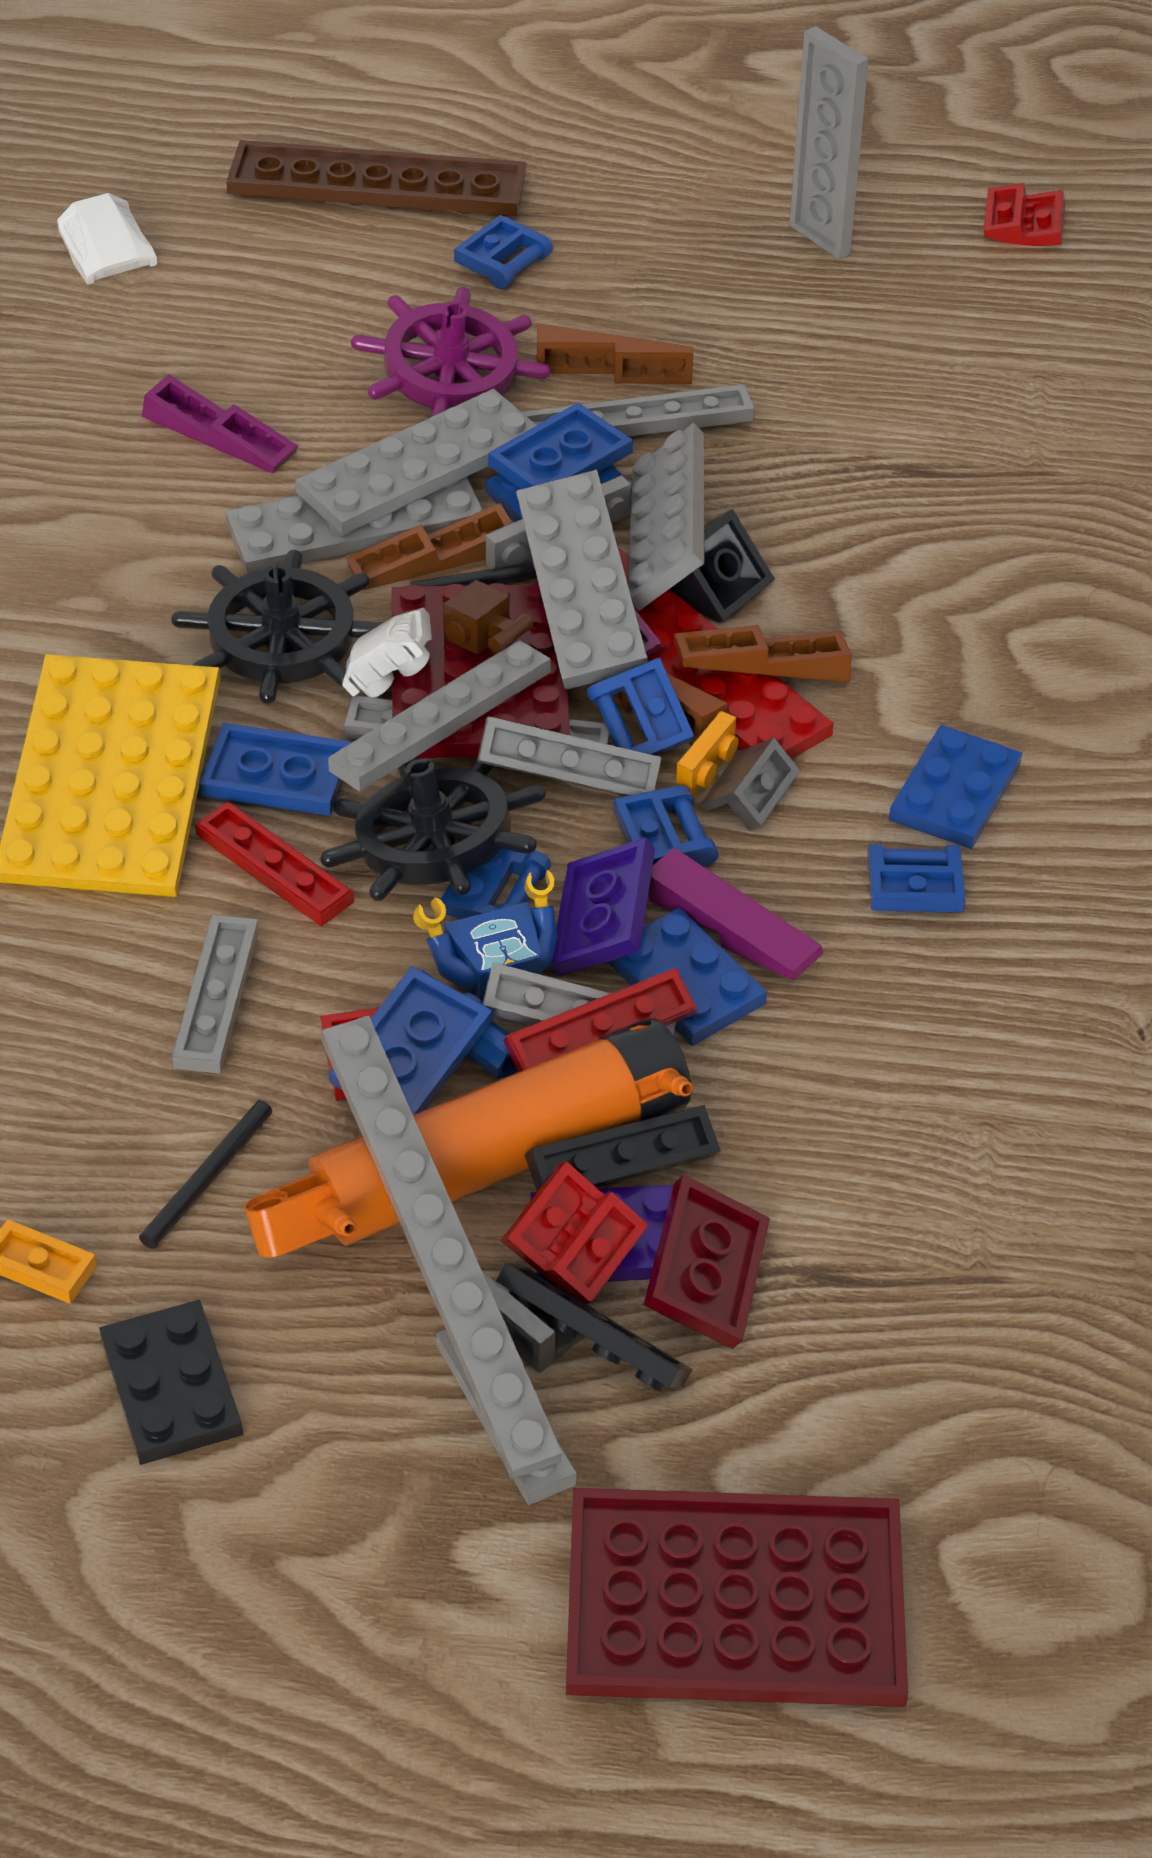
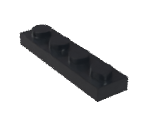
[524,1105,721,1192]
[496,1263,693,1391]

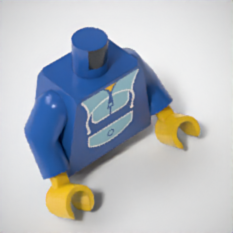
[413,870,558,1002]

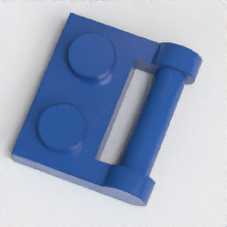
[454,215,553,290]
[587,657,694,756]
[614,785,719,867]
[867,844,965,912]
[440,849,551,919]

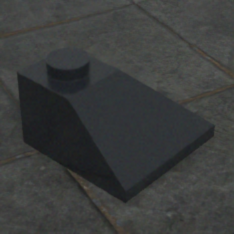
[670,509,775,623]

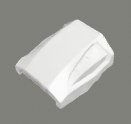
[57,193,157,285]
[342,608,432,698]

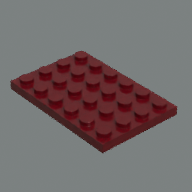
[392,583,570,758]
[566,1488,908,1707]

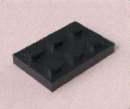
[99,1299,243,1465]

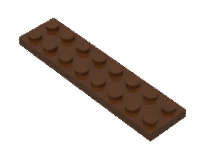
[226,140,526,216]

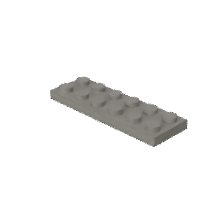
[789,26,869,260]
[295,389,537,535]
[628,423,704,611]
[516,470,648,689]
[225,477,483,574]

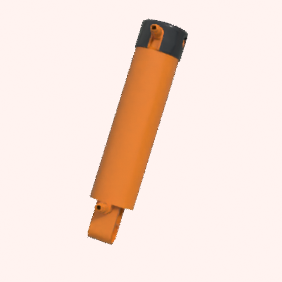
[244,1018,693,1257]

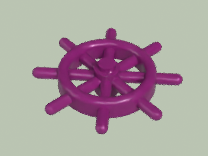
[350,287,551,417]

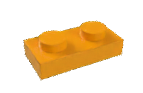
[676,711,739,798]
[0,1219,97,1304]

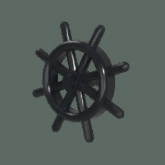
[171,549,384,704]
[321,759,546,901]

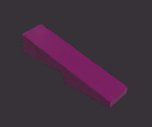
[142,374,298,473]
[648,848,823,980]

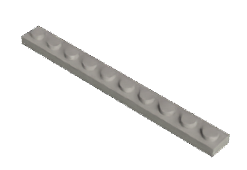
[321,1016,563,1480]

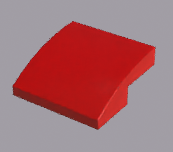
[983,183,1065,246]
[500,1161,649,1304]

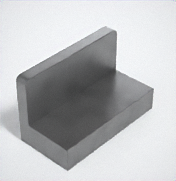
[700,738,800,830]
[482,1271,582,1373]

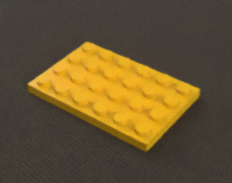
[0,654,221,897]

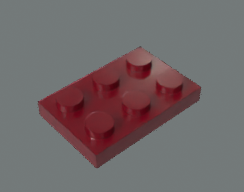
[643,1174,770,1349]

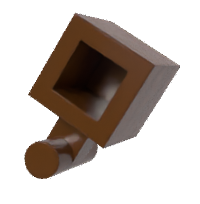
[443,580,533,655]

